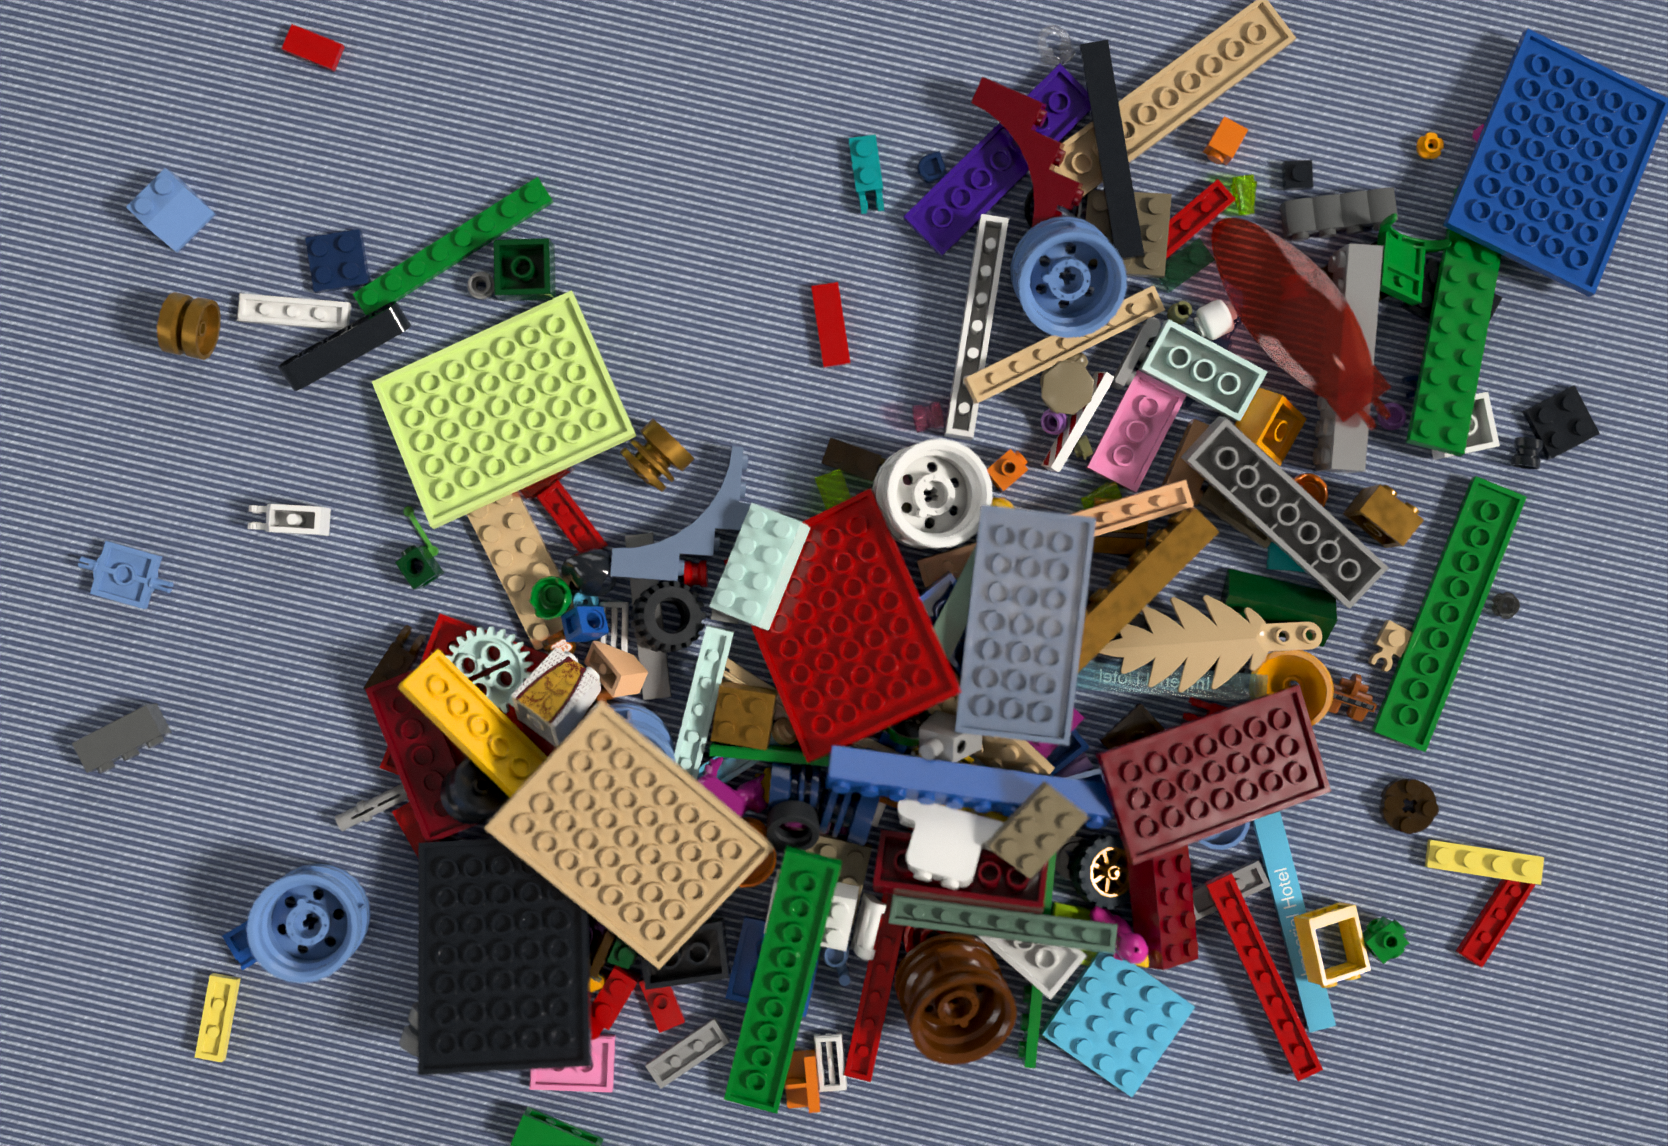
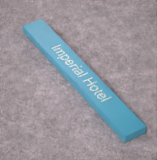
[1252,811,1336,1033]

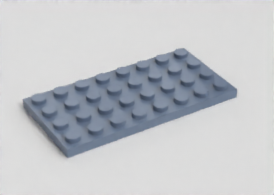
[955,505,1096,745]

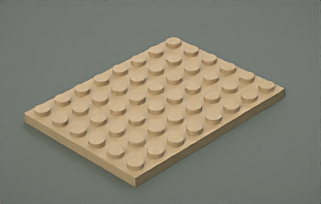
[485,700,774,969]

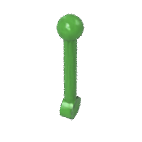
[403,506,439,557]

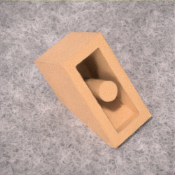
[584,641,648,697]

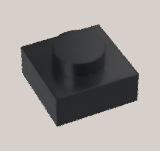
[1282,160,1313,191]

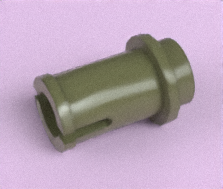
[1167,301,1192,325]

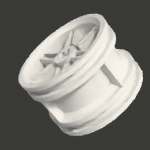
[872,439,993,549]

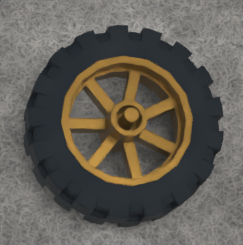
[1070,833,1131,910]

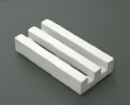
[600,602,629,653]
[814,1032,847,1092]

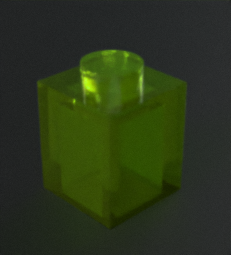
[815,468,851,510]

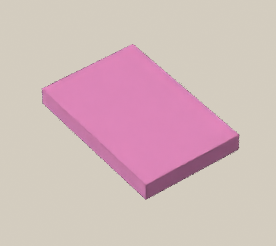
[529,1034,615,1093]

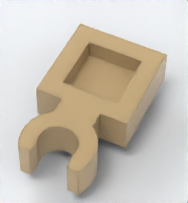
[1368,620,1412,672]

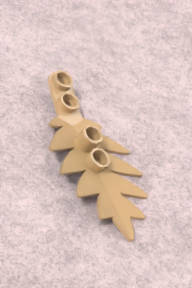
[1099,595,1322,693]

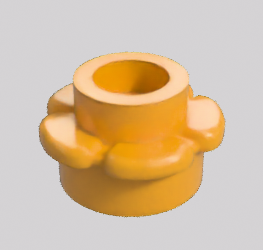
[1416,132,1444,159]

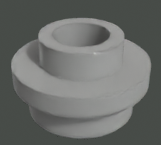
[467,272,495,300]

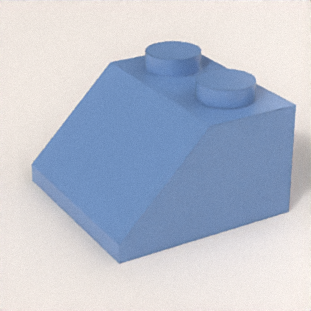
[126,168,216,253]

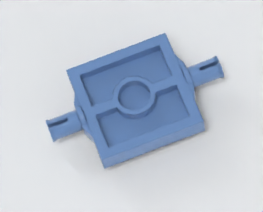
[78,541,173,609]

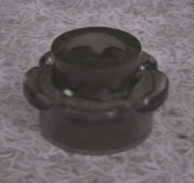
[1492,592,1520,619]

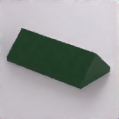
[1220,568,1338,647]

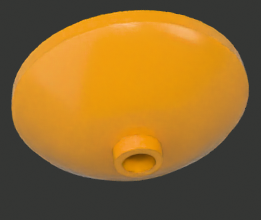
[1248,650,1334,726]

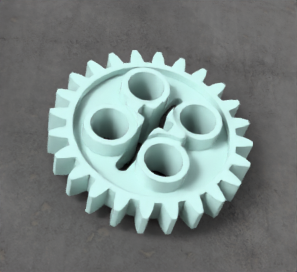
[445,626,533,713]

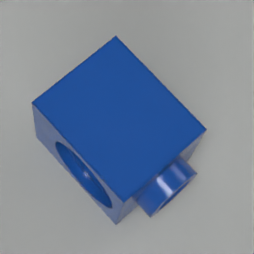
[561,606,609,642]

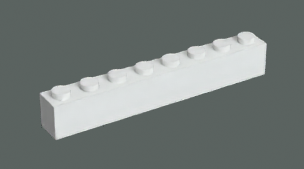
[944,214,1009,441]

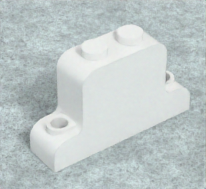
[898,799,1004,890]

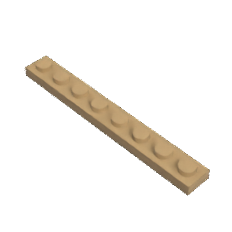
[963,285,1165,404]

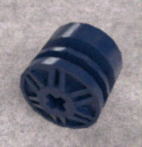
[768,762,823,813]
[819,789,880,847]

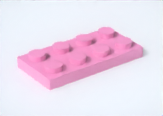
[1086,370,1187,493]

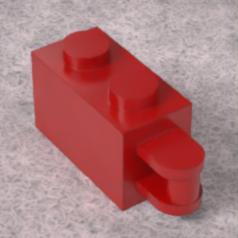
[591,965,641,1040]

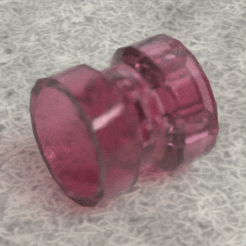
[912,401,944,433]

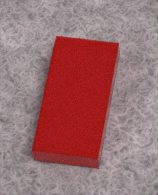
[281,24,345,72]

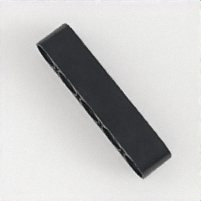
[278,301,411,391]

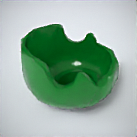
[529,576,572,620]

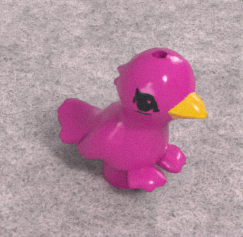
[1089,906,1149,968]

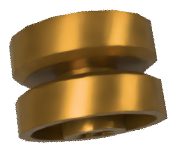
[157,292,221,360]

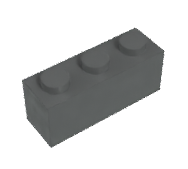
[72,703,172,774]

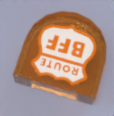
[542,629,576,654]

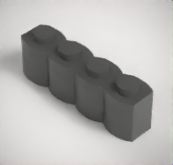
[1280,187,1398,242]

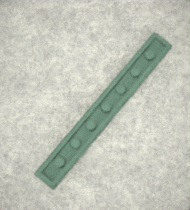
[889,895,1117,954]

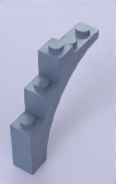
[610,446,751,582]

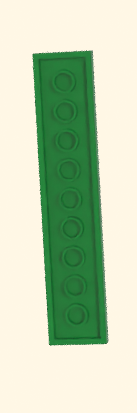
[1406,185,1501,457]
[1371,476,1527,752]
[724,846,842,1114]

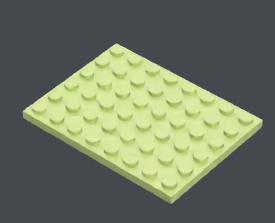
[372,290,637,529]

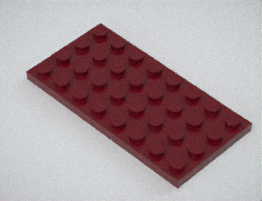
[1096,685,1331,865]

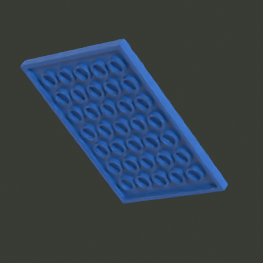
[1443,29,1668,297]

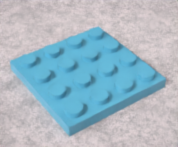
[1041,952,1195,1097]

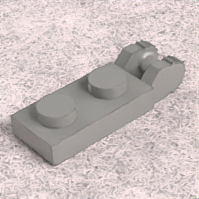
[1110,317,1161,390]

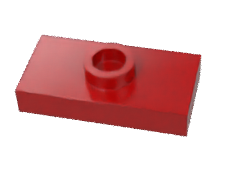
[639,978,686,1033]

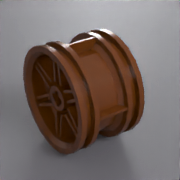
[894,933,1017,1065]

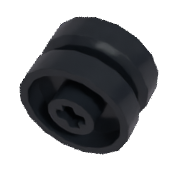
[440,758,510,825]

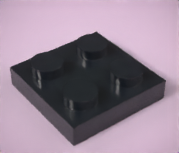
[1522,385,1600,460]

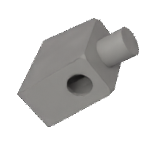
[919,710,982,763]

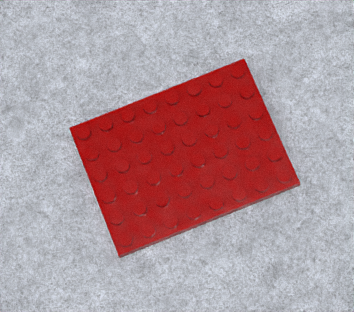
[724,489,962,763]

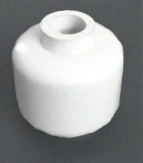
[1193,299,1237,340]

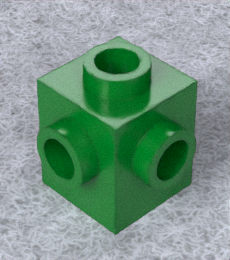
[1362,917,1409,964]

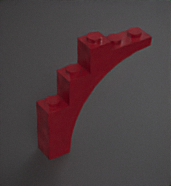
[971,76,1084,227]

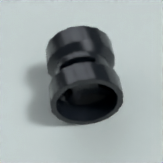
[1511,437,1544,469]

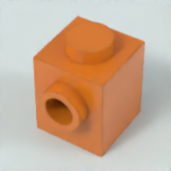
[987,449,1029,493]

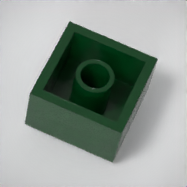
[493,238,556,301]

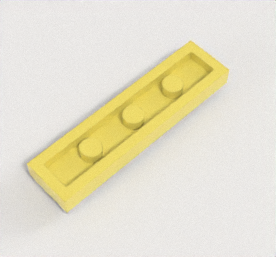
[1425,839,1544,885]

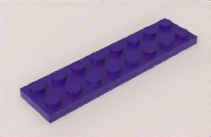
[903,64,1090,257]

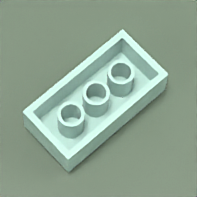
[1138,319,1267,421]
[709,503,811,631]

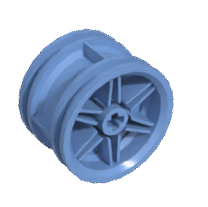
[1010,216,1127,338]
[247,863,371,983]

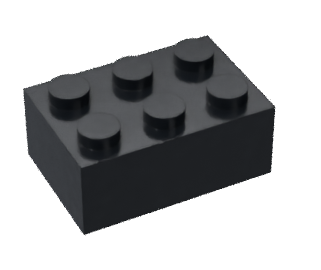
[641,917,731,990]

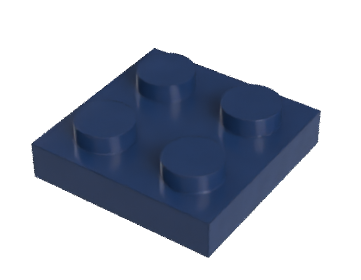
[305,229,370,294]

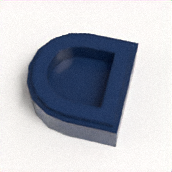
[917,151,947,184]

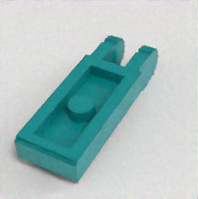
[849,134,884,214]

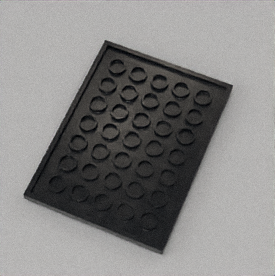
[418,838,592,1076]

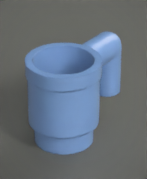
[822,944,850,986]

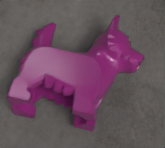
[697,757,768,817]

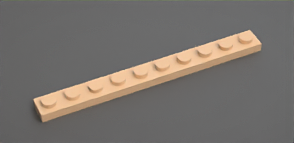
[917,479,1194,587]

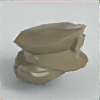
[1040,352,1094,415]

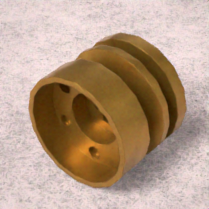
[620,418,695,492]

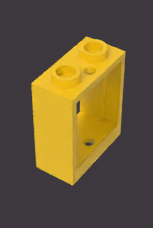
[1293,902,1371,988]

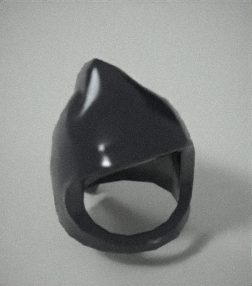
[561,548,617,597]

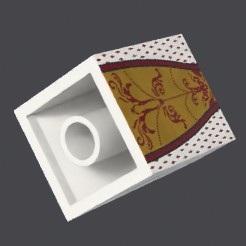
[511,647,601,748]

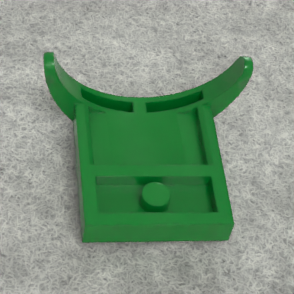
[1377,213,1452,306]

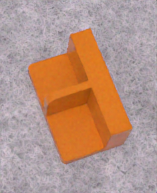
[784,1049,820,1113]

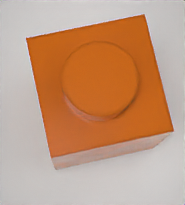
[1203,116,1248,165]

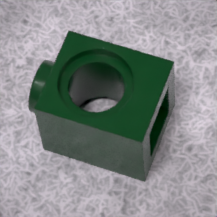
[395,545,444,590]

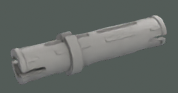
[335,784,408,831]

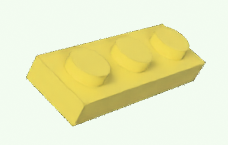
[194,973,241,1062]

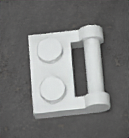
[851,893,886,960]

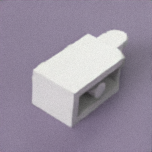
[247,504,331,536]

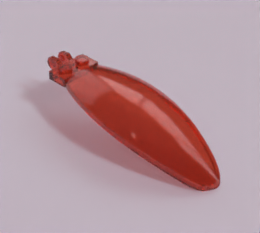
[1211,217,1392,430]

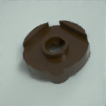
[1379,778,1439,834]

